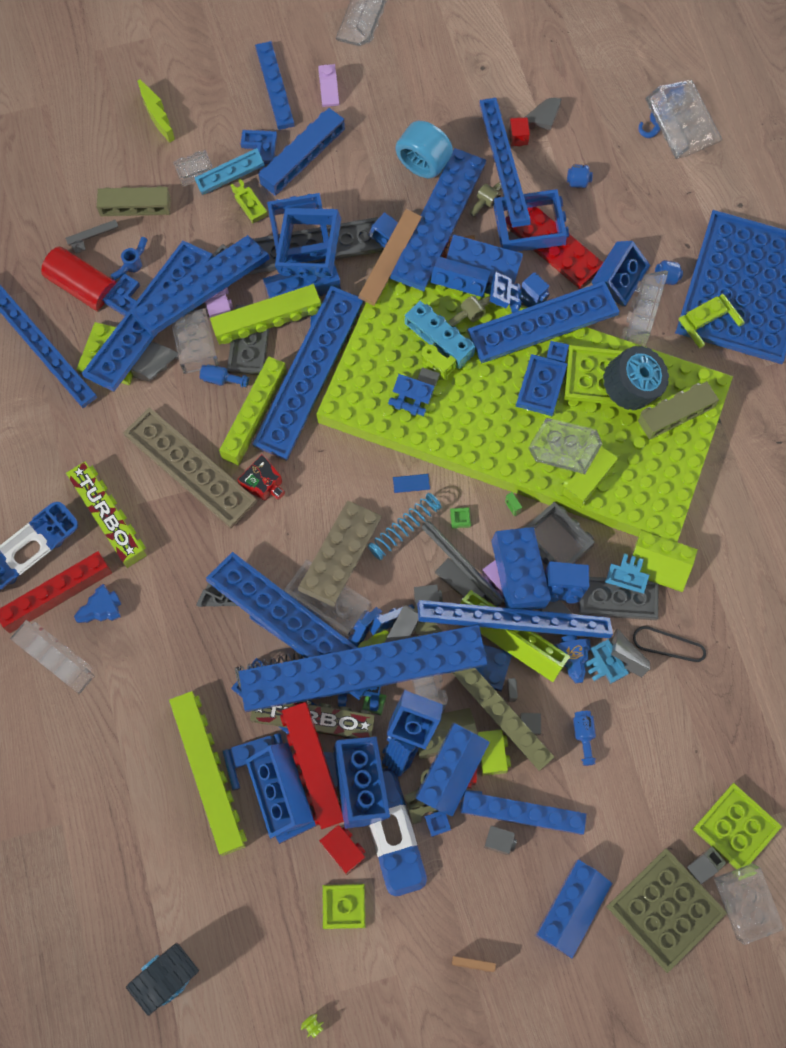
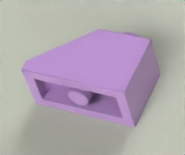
[318,64,339,107]

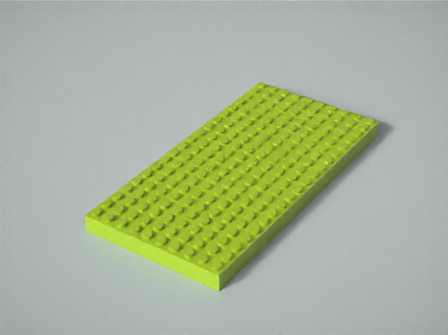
[317,276,733,542]

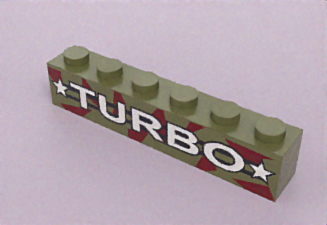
[250,701,375,739]

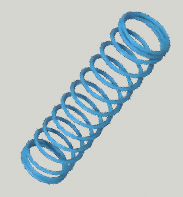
[368,493,442,560]

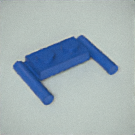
[222,733,283,791]

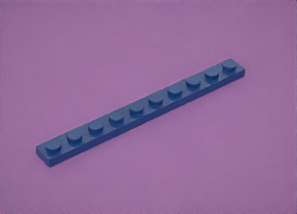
[479,98,530,228]
[0,285,97,409]
[417,600,613,638]

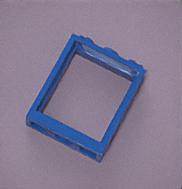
[494,189,569,252]
[267,193,329,263]
[275,208,341,278]

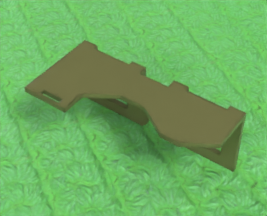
[407,800,439,824]

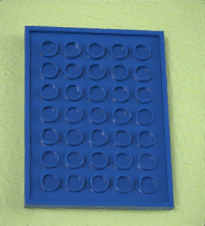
[675,210,786,364]

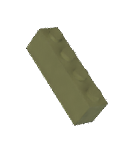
[96,186,171,216]
[638,381,719,440]

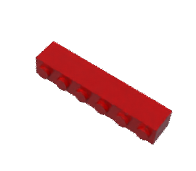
[0,551,112,633]
[280,701,344,830]

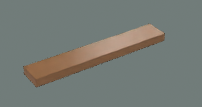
[358,209,422,306]

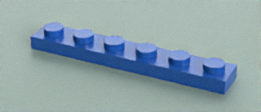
[255,41,295,130]
[461,791,587,835]

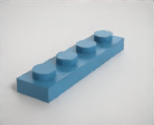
[195,148,265,195]

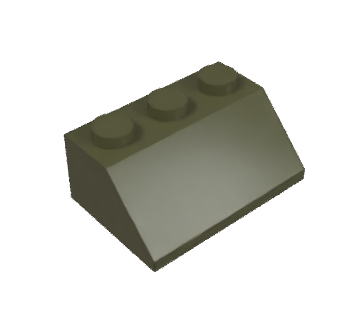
[418,708,478,760]

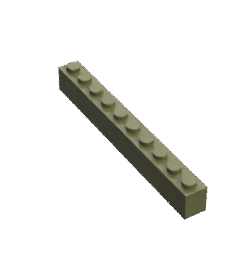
[414,606,554,771]

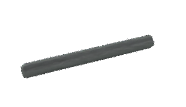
[422,521,504,607]

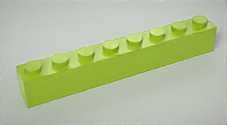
[169,691,247,856]

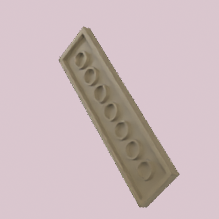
[123,407,257,528]

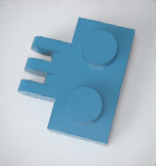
[605,553,649,594]
[584,639,629,684]

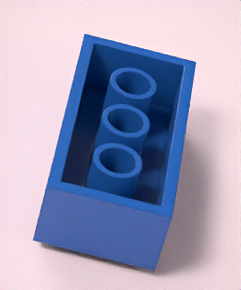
[446,234,523,286]
[491,527,551,610]

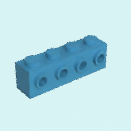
[405,301,475,369]

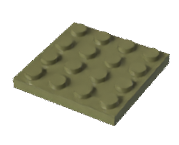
[606,848,727,973]

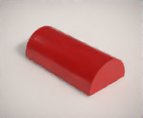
[41,246,117,312]

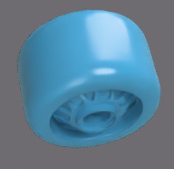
[395,120,453,178]

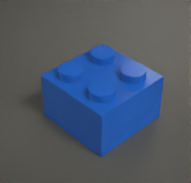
[544,561,589,604]
[387,690,443,749]

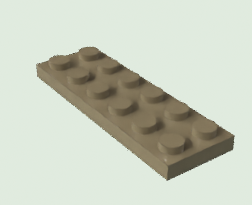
[298,500,382,607]

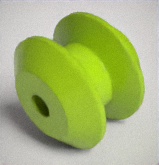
[301,1014,324,1038]

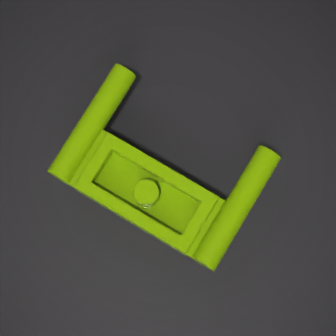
[678,294,745,348]

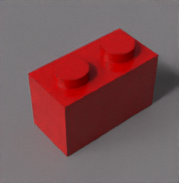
[319,824,366,875]

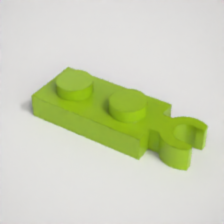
[231,179,268,224]

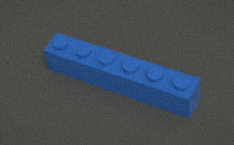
[258,108,345,196]

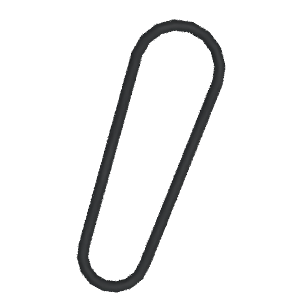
[633,626,706,662]

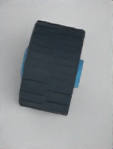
[603,346,669,410]
[126,943,199,1016]

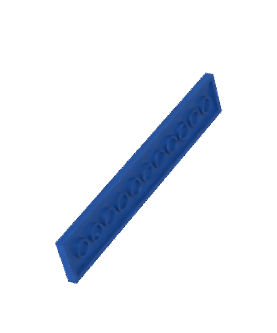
[239,625,487,712]

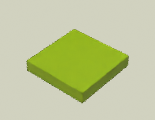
[323,884,365,929]

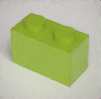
[478,730,511,776]

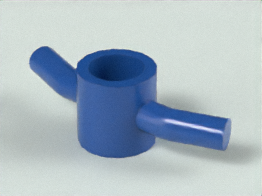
[110,237,148,281]

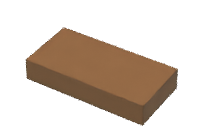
[452,956,496,972]

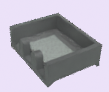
[525,502,595,565]

